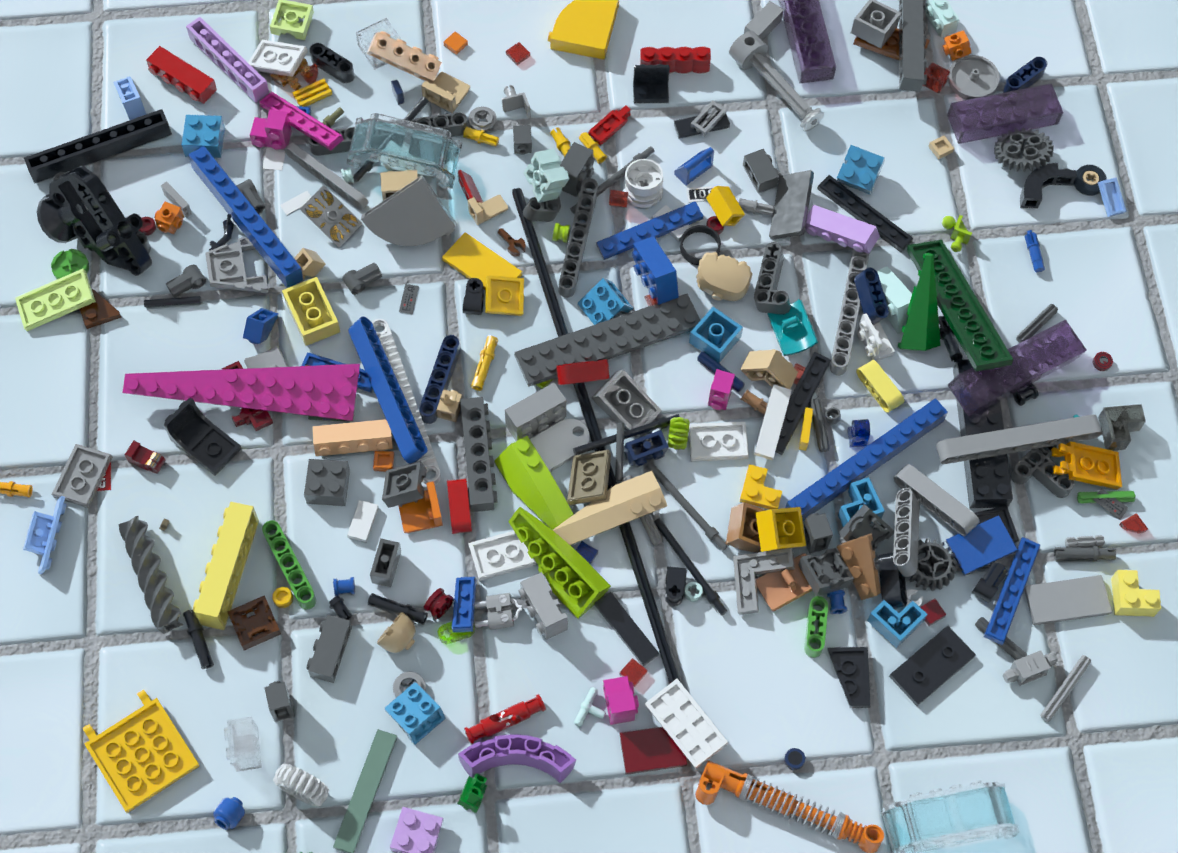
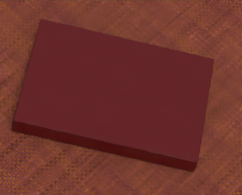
[619,727,687,775]

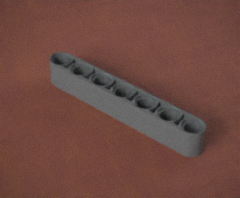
[559,178,598,298]

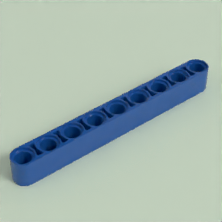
[348,316,428,464]

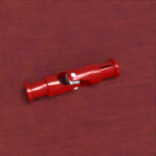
[464,694,546,745]

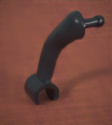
[209,214,234,251]

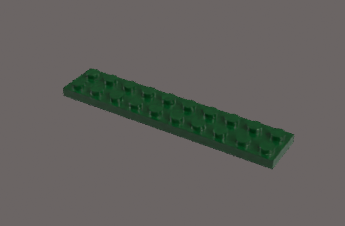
[907,239,1013,372]

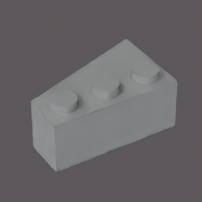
[518,572,568,640]

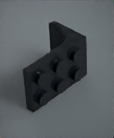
[164,398,242,476]

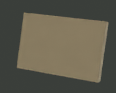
[567,450,611,505]

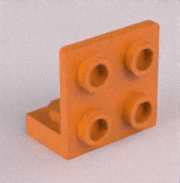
[398,481,443,533]

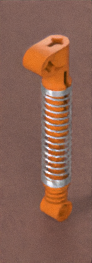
[695,760,884,853]

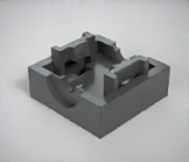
[382,461,427,508]
[838,504,894,553]
[798,548,854,596]

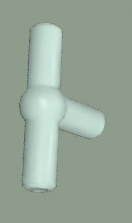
[574,687,606,726]

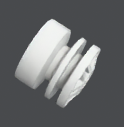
[625,159,663,208]

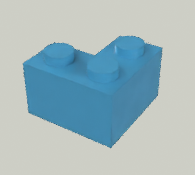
[838,477,885,527]
[867,600,928,648]

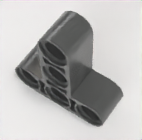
[1010,445,1074,498]

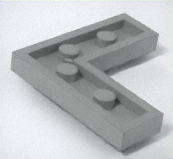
[733,548,795,615]

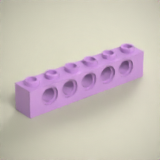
[186,17,269,103]

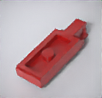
[588,105,631,146]

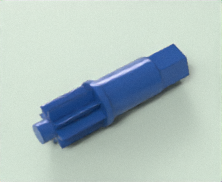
[1024,230,1045,273]

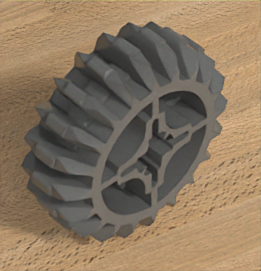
[909,538,957,591]

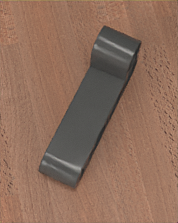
[523,197,561,222]
[754,242,791,314]

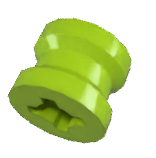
[553,223,570,243]

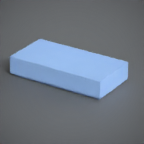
[1098,177,1127,217]

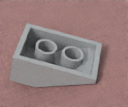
[591,370,662,437]

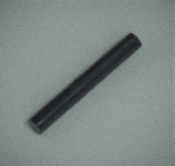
[144,296,201,307]

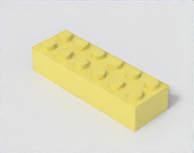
[193,501,259,630]

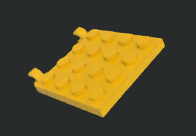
[82,690,200,813]

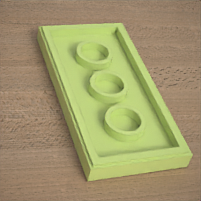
[15,269,96,331]

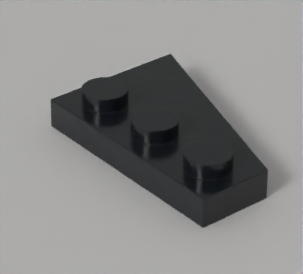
[827,647,870,708]

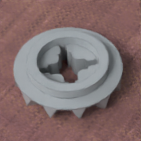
[468,106,497,132]
[393,672,426,698]

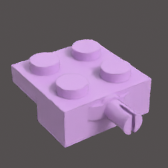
[390,807,443,853]

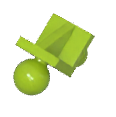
[942,215,972,252]

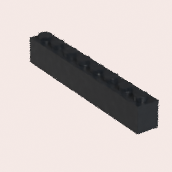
[24,109,172,184]

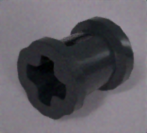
[1013,383,1039,406]

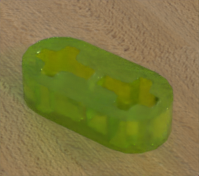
[438,622,475,644]

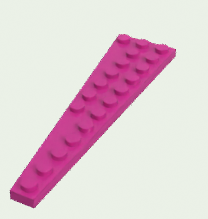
[122,364,360,421]

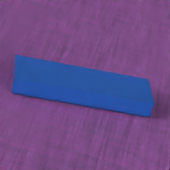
[452,577,477,633]

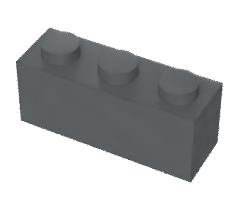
[307,615,352,683]

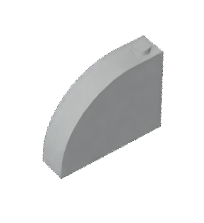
[361,175,456,246]

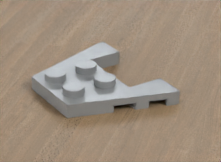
[205,237,269,293]

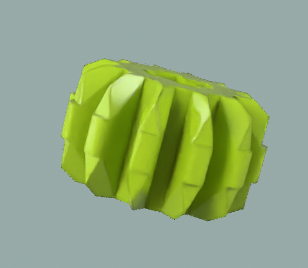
[668,417,690,450]

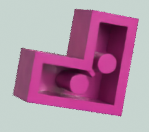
[250,110,292,150]
[603,676,639,725]

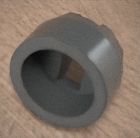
[825,407,841,424]

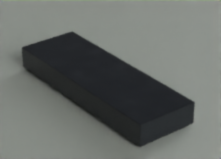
[674,111,730,139]

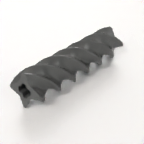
[119,516,183,634]

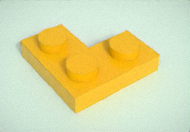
[739,464,782,509]

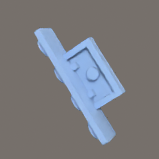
[23,496,67,574]

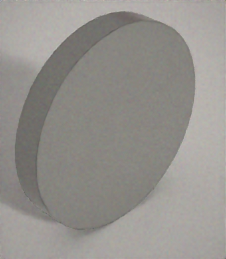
[948,55,1000,99]

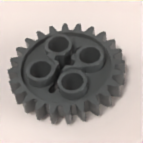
[994,128,1054,172]

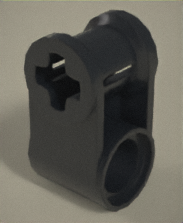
[462,278,484,315]
[665,566,687,606]

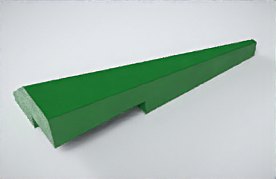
[898,253,941,351]

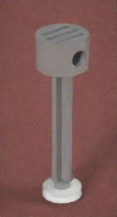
[729,31,824,131]

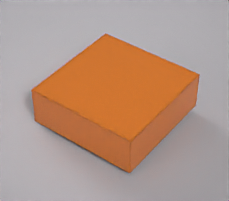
[443,31,468,55]
[373,451,395,472]

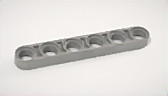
[284,142,369,210]

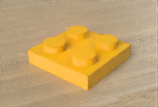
[485,275,524,316]

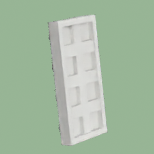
[645,679,728,769]

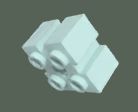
[524,148,569,203]

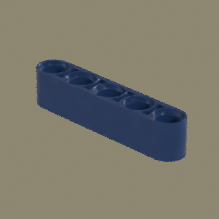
[419,335,460,424]

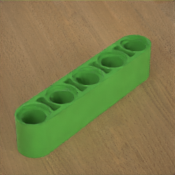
[262,520,316,610]

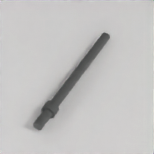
[570,146,655,214]
[646,462,728,551]

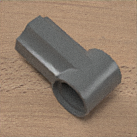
[236,179,266,214]
[342,263,382,295]
[166,264,206,298]

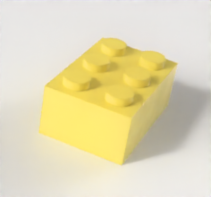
[282,277,340,346]

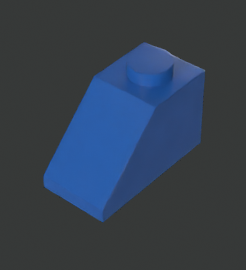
[243,308,279,344]

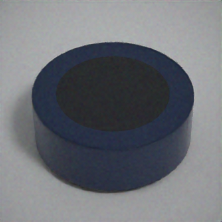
[784,748,805,770]

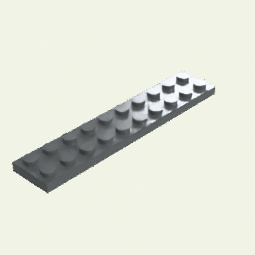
[514,293,701,387]

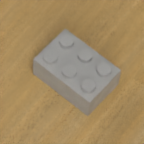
[505,383,566,441]

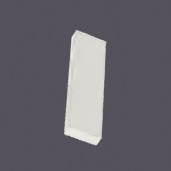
[754,384,792,460]

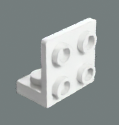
[857,313,895,361]

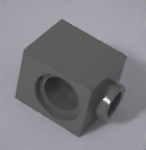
[513,125,532,154]

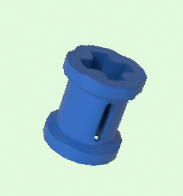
[333,577,355,596]
[827,590,847,614]

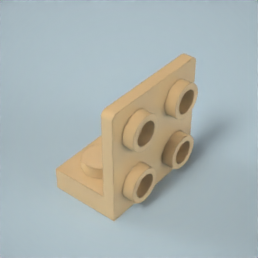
[421,71,471,113]

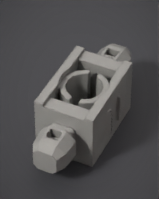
[1003,650,1058,686]

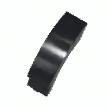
[1020,163,1077,208]

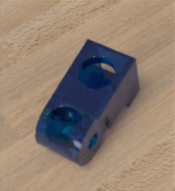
[847,419,870,447]

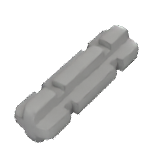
[1065,535,1105,548]

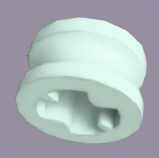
[341,167,354,183]
[684,582,702,602]

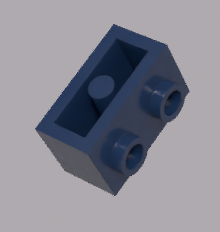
[624,430,669,467]

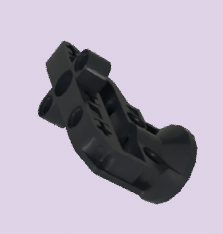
[37,166,152,276]

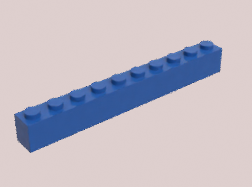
[189,146,303,288]
[785,398,948,521]

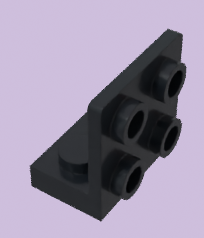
[633,64,670,103]

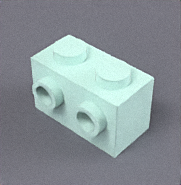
[924,0,959,38]

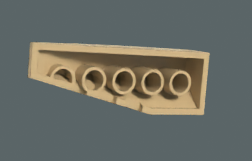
[553,471,668,545]

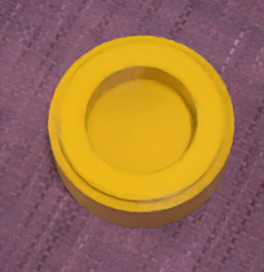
[272,587,293,608]

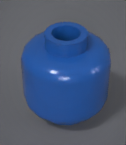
[213,797,245,830]

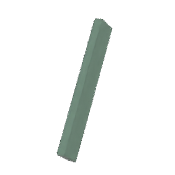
[333,729,397,853]

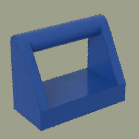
[674,147,714,186]

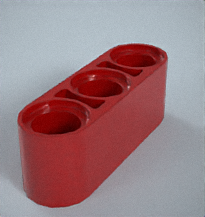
[556,359,610,385]
[447,479,472,534]

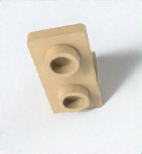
[467,195,508,225]

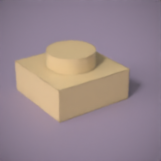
[928,135,954,159]

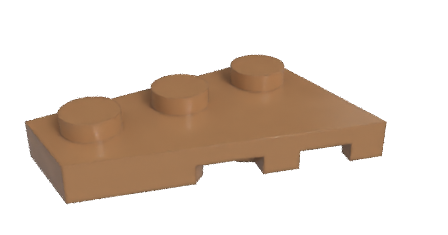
[837,533,881,600]

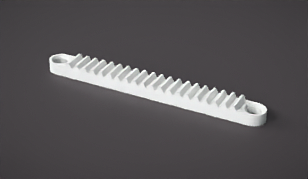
[372,319,441,485]

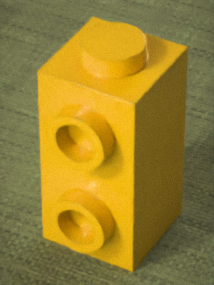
[706,186,745,226]

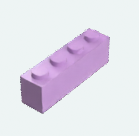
[805,205,880,254]

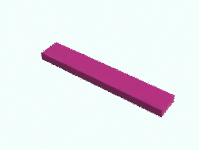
[259,92,344,151]

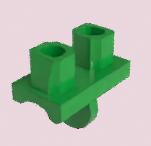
[457,773,487,813]

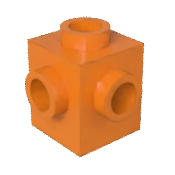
[943,30,972,61]
[154,202,184,234]

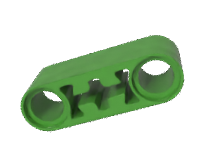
[804,596,828,658]

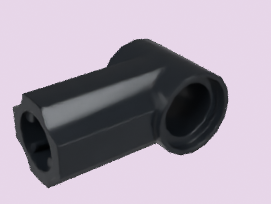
[972,562,1008,603]

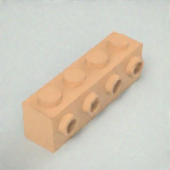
[367,31,442,83]
[313,419,393,456]

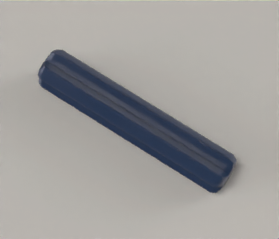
[697,352,745,392]

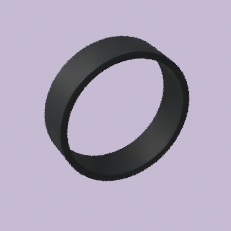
[680,225,721,265]

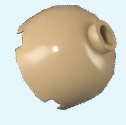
[377,612,415,653]

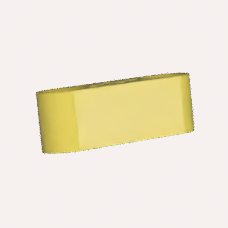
[856,360,904,413]

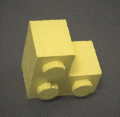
[1111,570,1161,617]

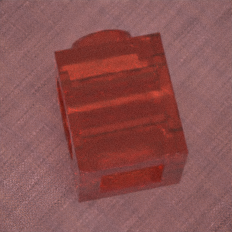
[923,62,951,94]

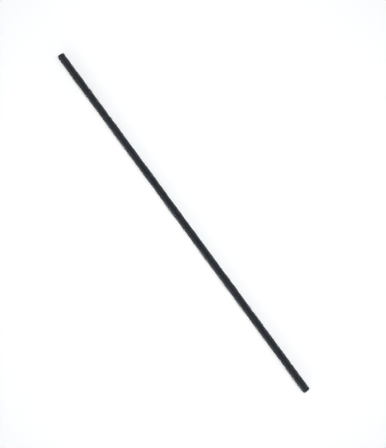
[512,188,682,684]

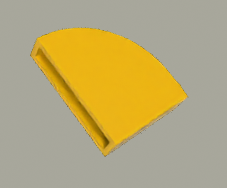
[548,0,619,60]

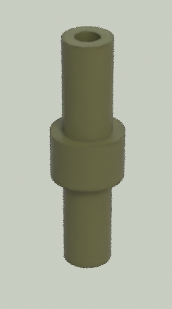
[323,107,344,128]

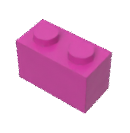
[708,369,735,410]

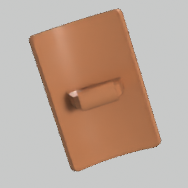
[756,553,816,612]

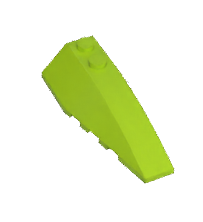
[494,436,574,545]
[508,507,611,619]

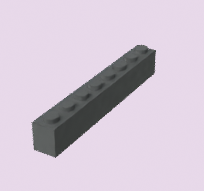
[899,0,927,92]

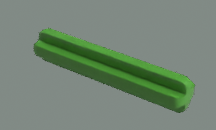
[1077,491,1136,503]

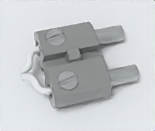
[475,593,522,630]

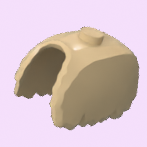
[696,252,753,301]

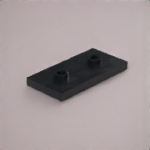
[889,626,976,706]

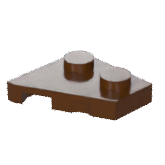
[80,289,122,329]

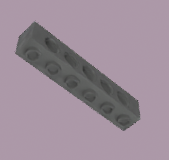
[460,397,498,512]

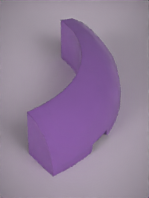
[458,735,576,783]

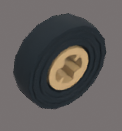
[1074,165,1107,196]

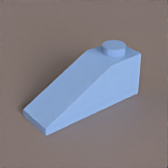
[114,76,146,120]

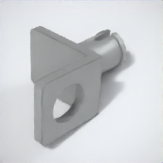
[501,85,531,119]

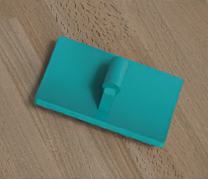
[767,300,818,356]

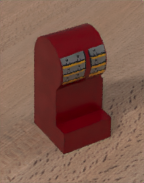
[125,440,166,474]

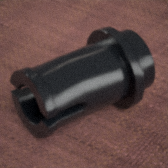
[329,596,353,620]

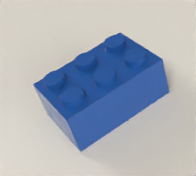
[632,236,679,305]

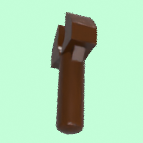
[498,228,526,256]

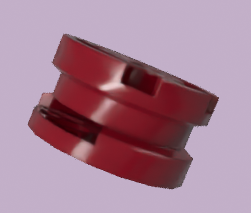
[423,588,454,620]

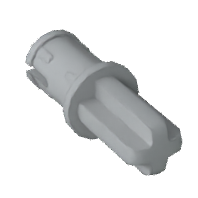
[739,198,774,215]

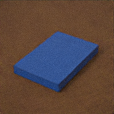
[946,515,1018,575]

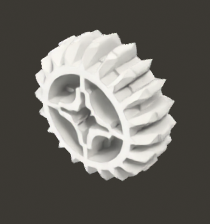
[273,764,329,807]

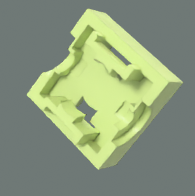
[270,0,314,40]

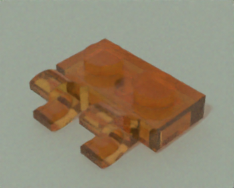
[270,58,314,91]

